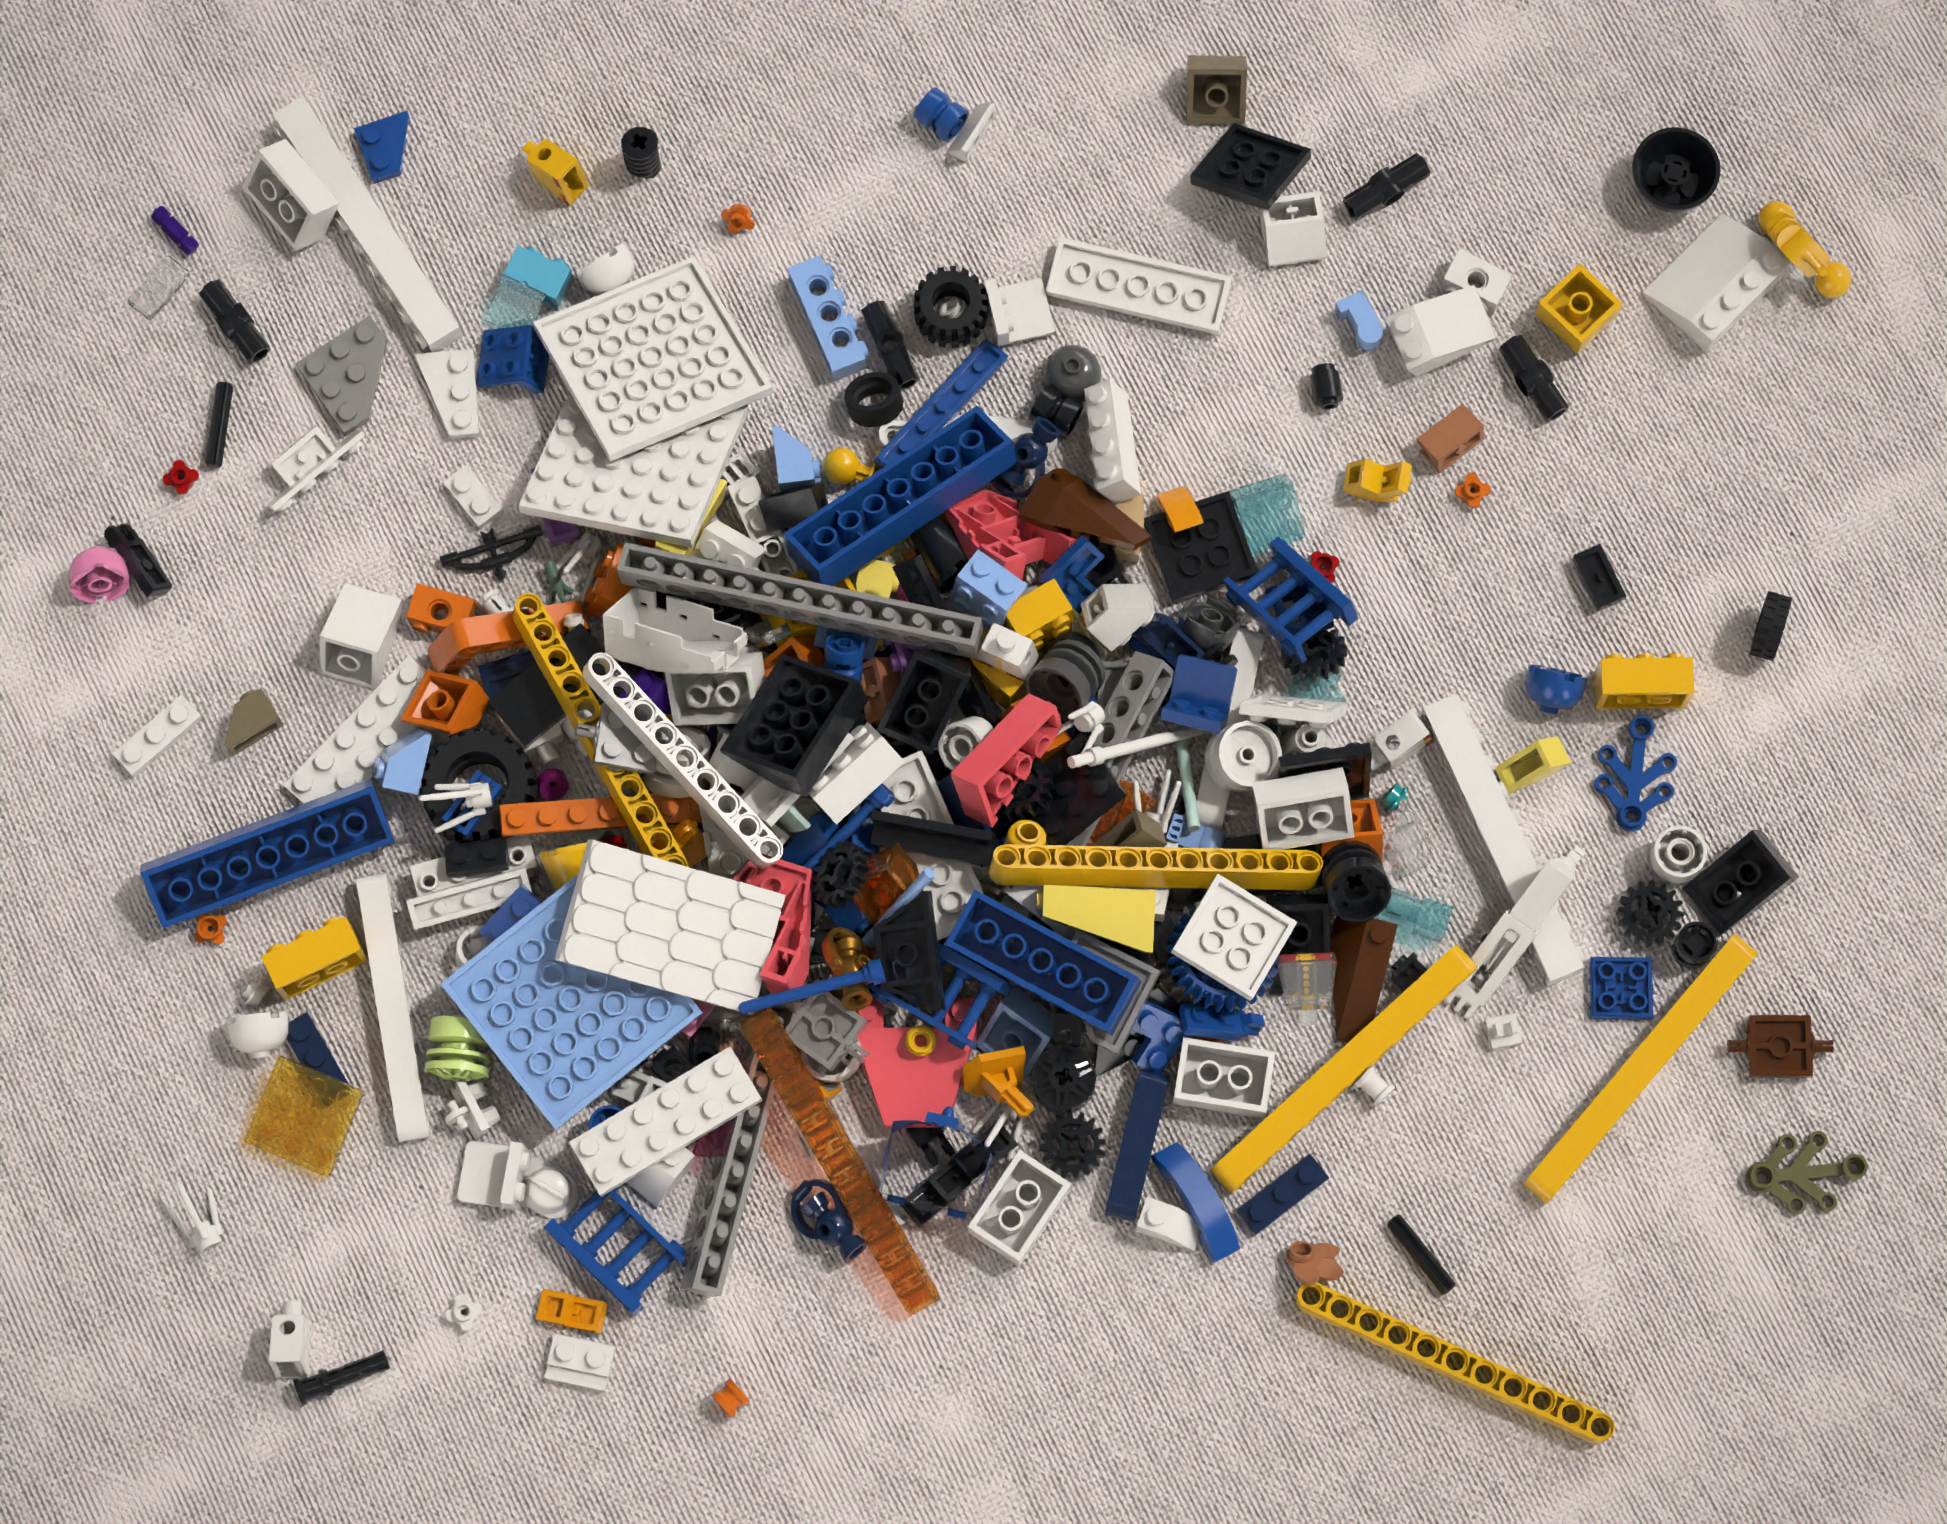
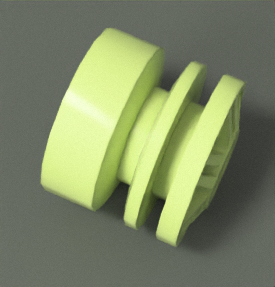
[424,1016,491,1082]

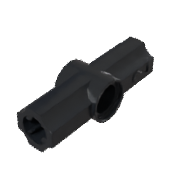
[1343,153,1431,221]
[199,279,271,364]
[861,300,920,390]
[1499,335,1569,422]

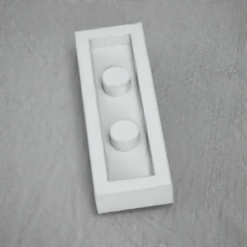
[112,694,203,778]

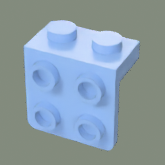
[950,549,1028,630]

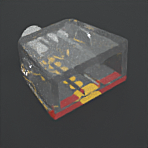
[1277,952,1337,1026]

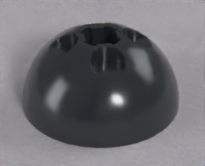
[1632,127,1721,213]

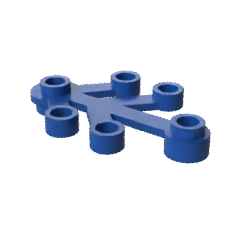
[1594,715,1677,832]

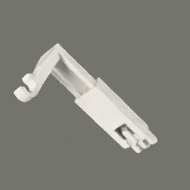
[1444,845,1586,1020]

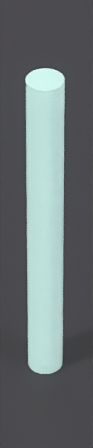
[1173,723,1200,832]

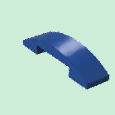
[1151,1142,1240,1264]

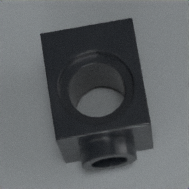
[651,1046,695,1083]

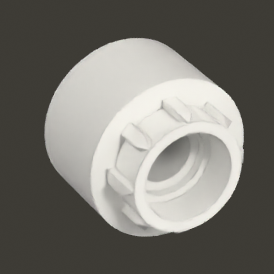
[938,716,994,771]
[1650,826,1707,884]

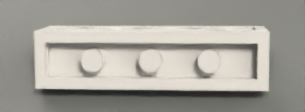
[740,732,854,827]
[406,867,533,930]

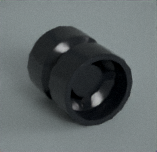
[1029,385,1084,438]
[1672,921,1718,969]

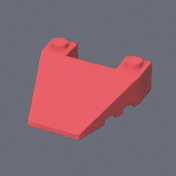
[945,489,1090,580]
[732,853,813,993]
[854,998,977,1128]

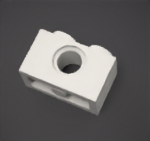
[1441,249,1513,315]

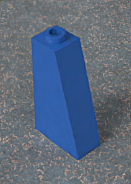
[781,811,881,935]

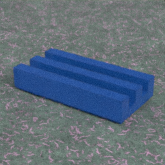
[441,769,504,838]

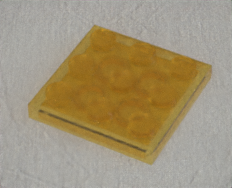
[244,1055,365,1178]

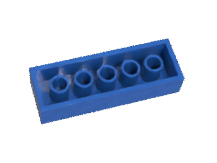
[945,890,1142,1036]

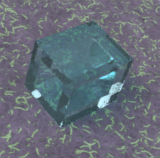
[1412,897,1453,943]

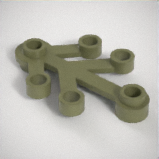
[1745,1131,1868,1215]

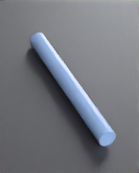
[862,868,935,949]

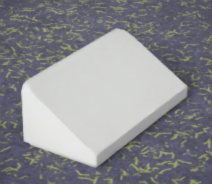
[948,102,996,162]

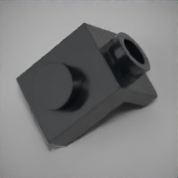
[1390,952,1428,992]

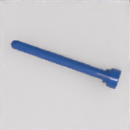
[803,783,896,873]
[738,958,886,1014]

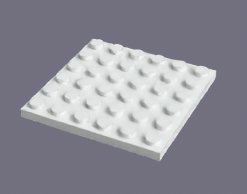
[533,256,773,462]
[519,392,748,548]

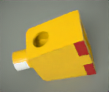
[521,139,589,206]

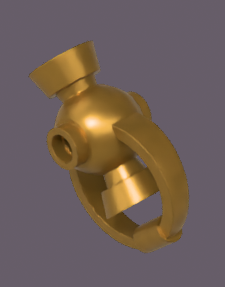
[822,926,874,1010]

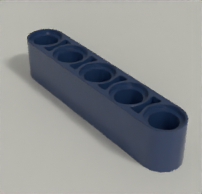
[1105,1069,1170,1222]

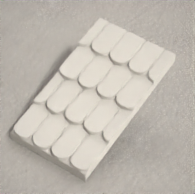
[554,839,786,1015]

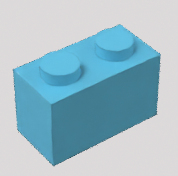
[502,246,574,309]

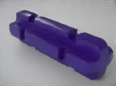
[151,206,199,255]

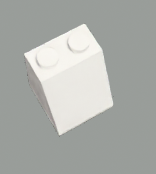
[320,583,402,689]

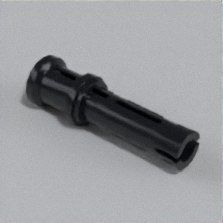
[293,1350,390,1406]

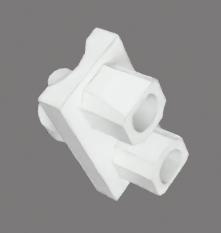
[444,1079,500,1141]

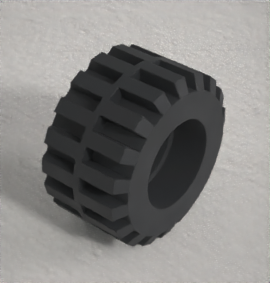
[914,266,988,348]

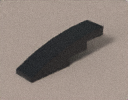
[900,1123,1018,1228]

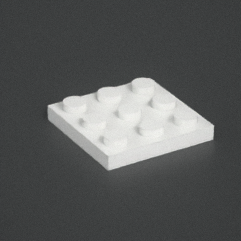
[1239,694,1347,728]
[1170,874,1297,1001]

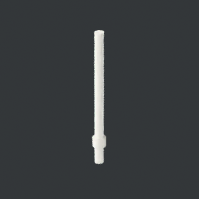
[1067,726,1211,769]

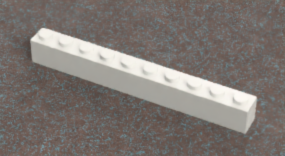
[273,96,462,352]
[1420,694,1586,987]

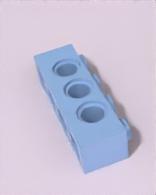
[787,255,869,381]

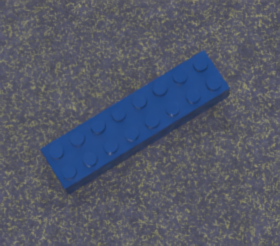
[783,406,1017,586]
[140,778,395,928]

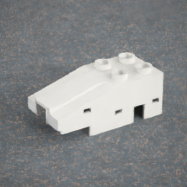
[603,587,747,673]

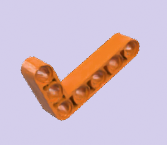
[427,601,591,675]

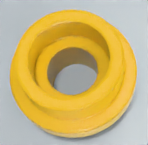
[905,1025,936,1056]

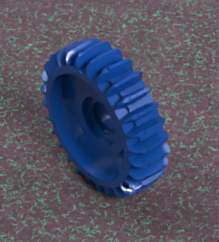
[1165,906,1280,1012]

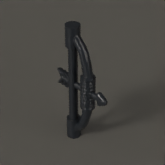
[440,524,543,580]

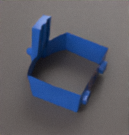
[879,1106,993,1219]

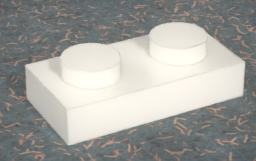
[443,464,503,530]

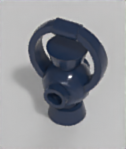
[991,416,1061,498]
[791,1179,868,1263]

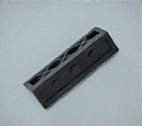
[870,810,997,867]

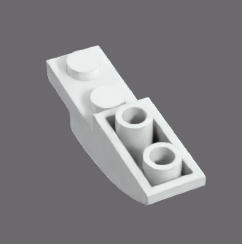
[727,475,799,576]

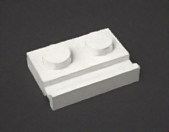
[544,1333,616,1392]

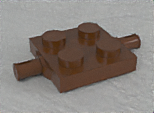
[1727,1015,1834,1078]

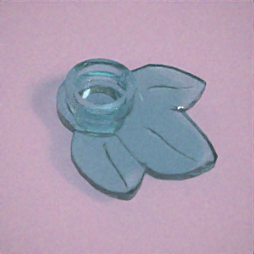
[1288,671,1346,703]

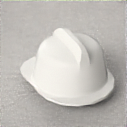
[519,1157,578,1219]

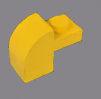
[1343,459,1412,503]

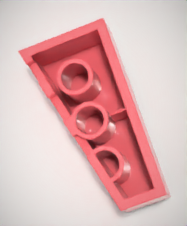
[950,693,1063,828]

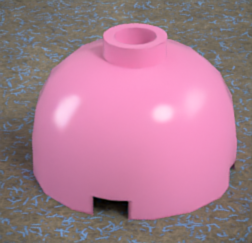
[68,546,130,603]

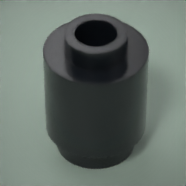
[1310,363,1343,410]
[689,1027,721,1067]

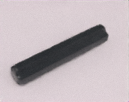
[205,382,233,468]
[1387,1214,1456,1295]

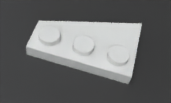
[414,349,480,439]

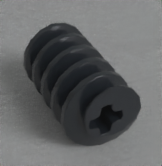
[621,127,662,179]

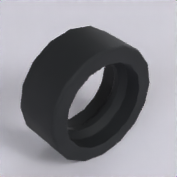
[844,372,904,427]

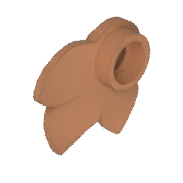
[1286,1241,1344,1285]

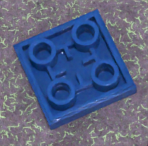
[1589,957,1653,1020]

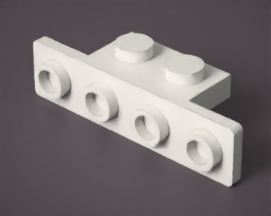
[266,425,365,512]

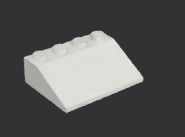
[1642,213,1792,353]

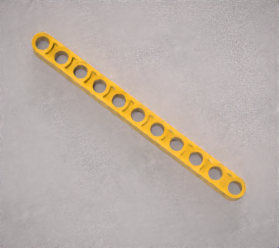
[513,593,688,867]
[988,844,1323,890]
[1523,934,1758,1204]
[1210,944,1478,1194]
[1295,1283,1615,1444]

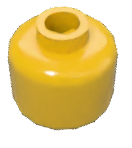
[1004,820,1046,845]

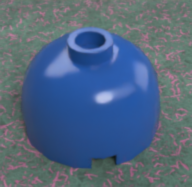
[1525,664,1588,714]

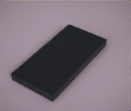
[488,623,606,748]

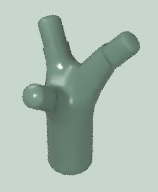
[543,561,574,604]

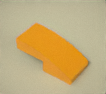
[1156,486,1203,532]
[536,1289,608,1334]

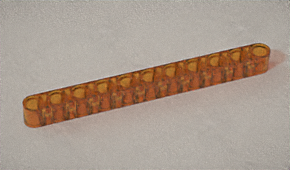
[741,1007,940,1315]

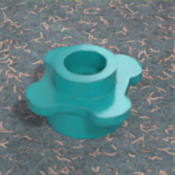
[1381,783,1409,813]

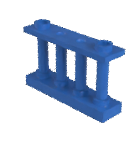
[1223,536,1358,663]
[867,942,1012,1050]
[544,1187,687,1317]

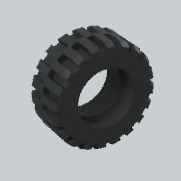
[419,728,539,844]

